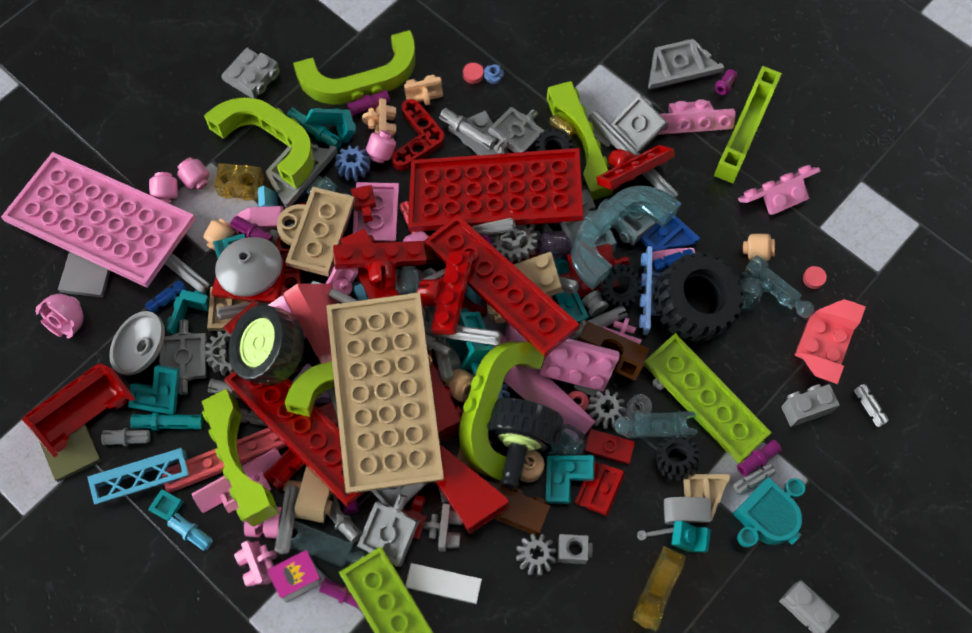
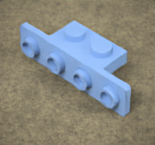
[639,246,663,335]

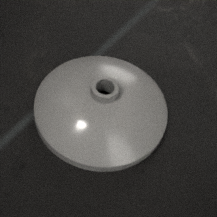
[215,237,282,297]
[110,311,165,376]

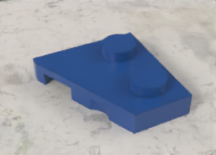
[640,211,700,252]

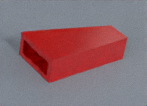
[435,445,510,534]

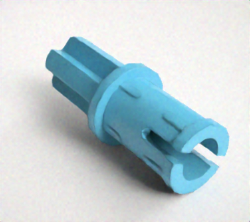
[168,513,213,550]

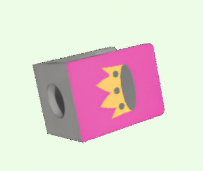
[268,550,323,602]

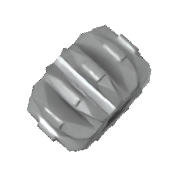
[587,389,626,429]
[516,534,557,576]

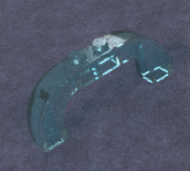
[571,186,682,290]

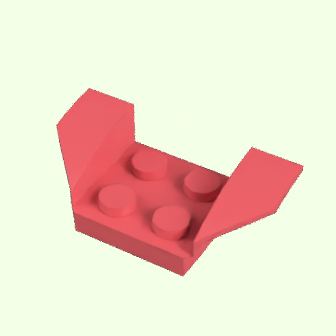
[795,299,865,384]

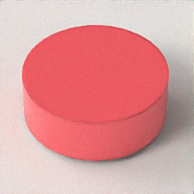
[463,63,483,84]
[803,266,826,289]

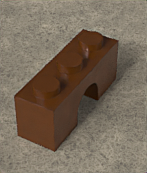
[578,321,649,381]

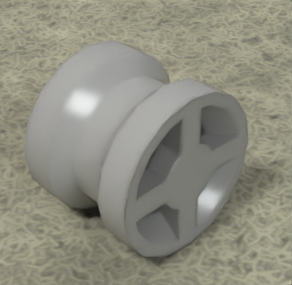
[582,290,609,317]

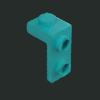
[305,108,356,143]
[166,290,209,336]

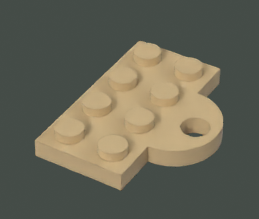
[277,187,355,277]

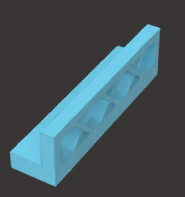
[87,448,190,505]

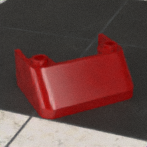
[22,363,135,458]

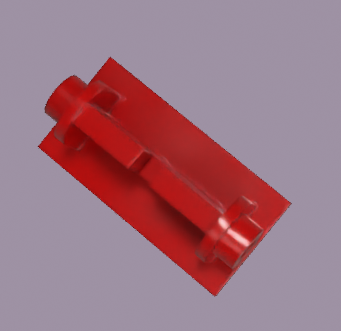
[263,449,304,491]

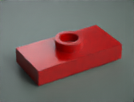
[584,429,635,465]

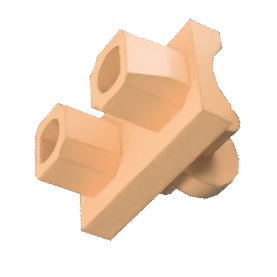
[404,75,443,105]
[362,98,396,138]

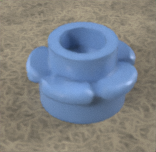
[484,64,504,84]

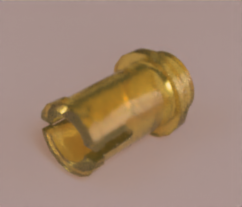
[549,114,576,137]

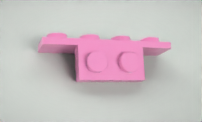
[659,100,735,134]
[738,165,820,215]
[192,448,281,513]

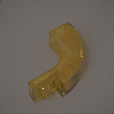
[633,546,686,631]

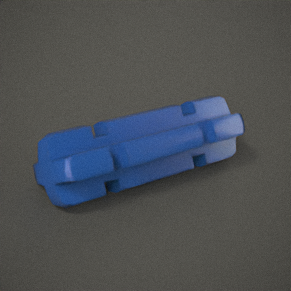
[652,249,693,272]
[145,280,187,314]

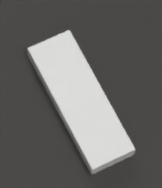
[406,563,482,604]

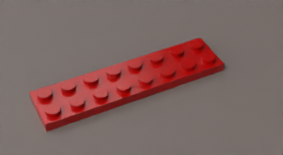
[424,215,580,357]
[224,372,365,507]

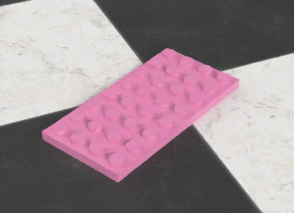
[1,152,196,288]

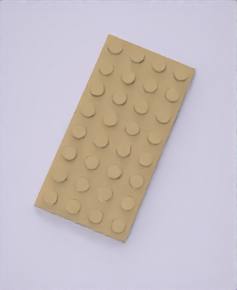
[326,293,444,494]

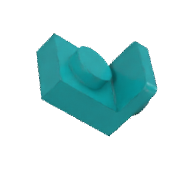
[671,521,711,552]

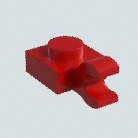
[351,185,376,223]
[404,495,427,540]

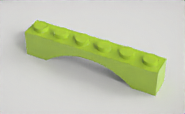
[714,66,782,183]
[547,81,613,200]
[202,389,279,527]

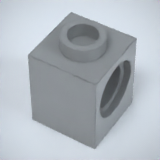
[557,534,593,564]

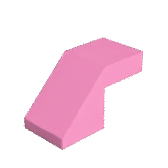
[235,206,285,235]

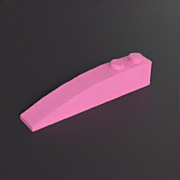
[493,330,596,438]

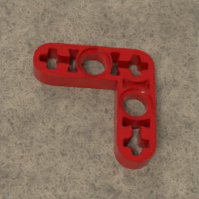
[392,99,444,170]

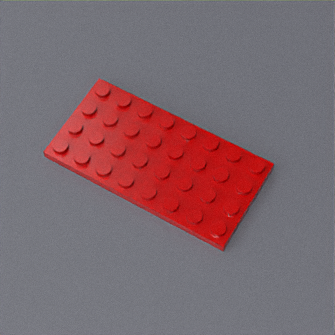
[408,148,583,232]

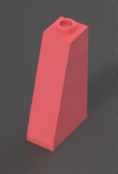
[283,284,338,364]

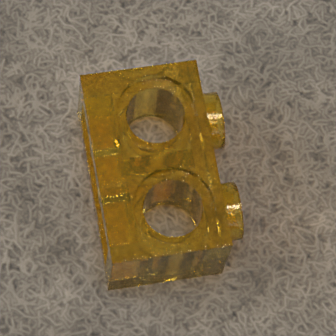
[214,164,264,201]

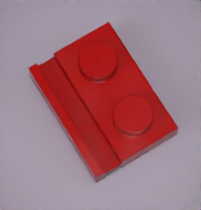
[575,461,625,516]

